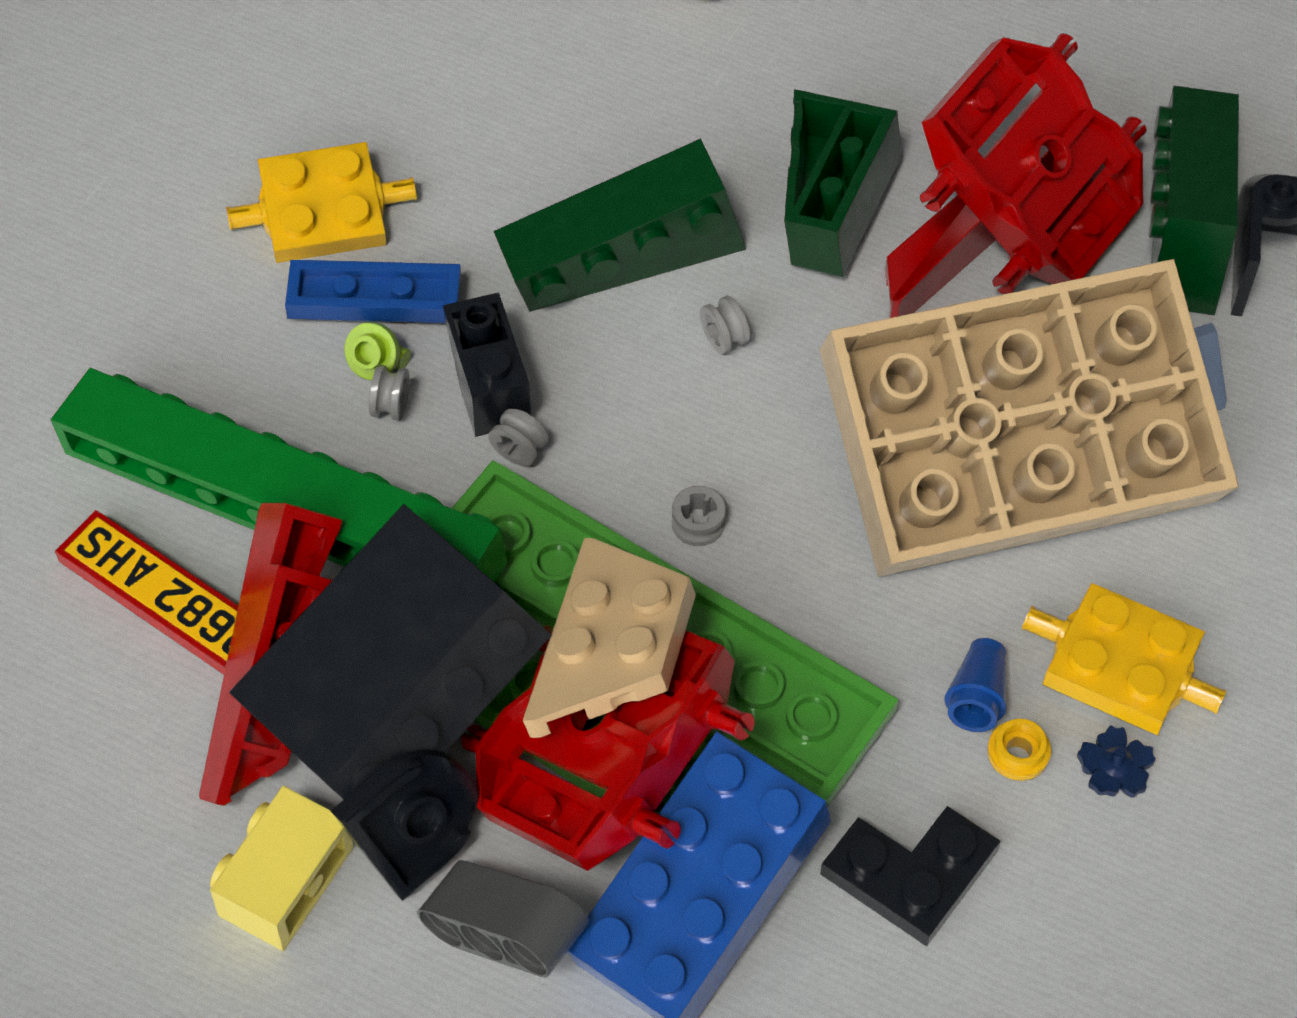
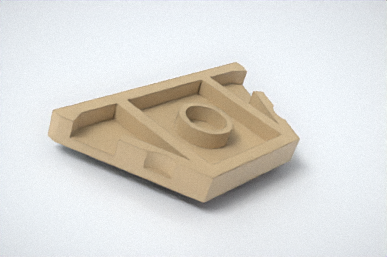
[523,538,696,738]

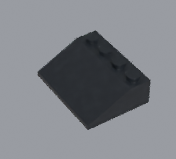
[229,504,552,800]

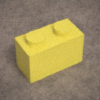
[210,786,354,952]

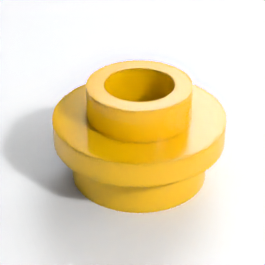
[987,718,1051,781]

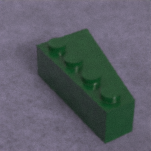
[1149,85,1239,316]
[493,138,746,312]

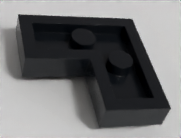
[820,806,1001,947]

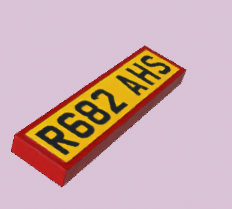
[55,510,238,675]

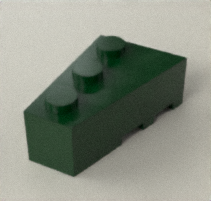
[784,89,902,277]

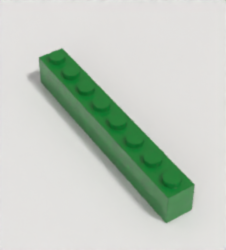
[50,367,508,582]

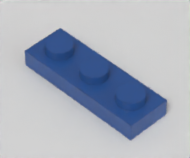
[285,260,461,323]

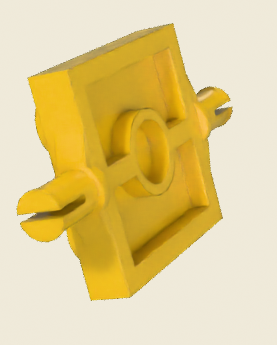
[226,142,417,263]
[1022,583,1227,736]

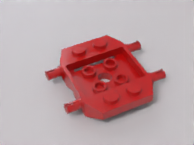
[920,33,1147,294]
[461,625,755,871]

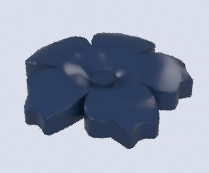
[1077,725,1156,798]

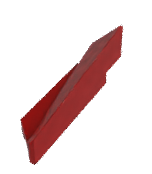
[885,146,1054,318]
[199,503,342,806]

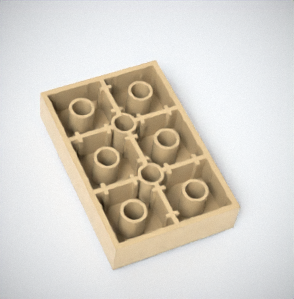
[819,259,1239,577]

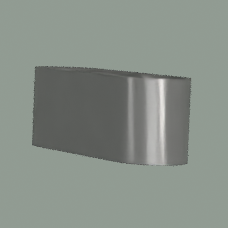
[417,860,589,978]

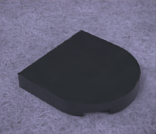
[331,749,479,901]

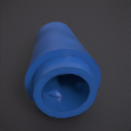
[944,638,1006,732]

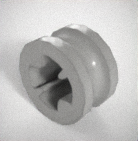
[700,295,750,354]
[369,365,410,421]
[488,409,549,466]
[672,486,725,546]

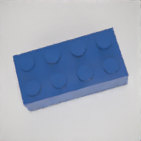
[567,731,831,1018]

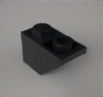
[443,292,531,437]

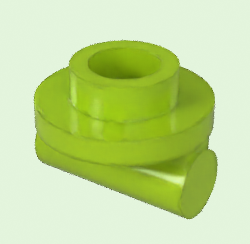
[344,322,411,380]

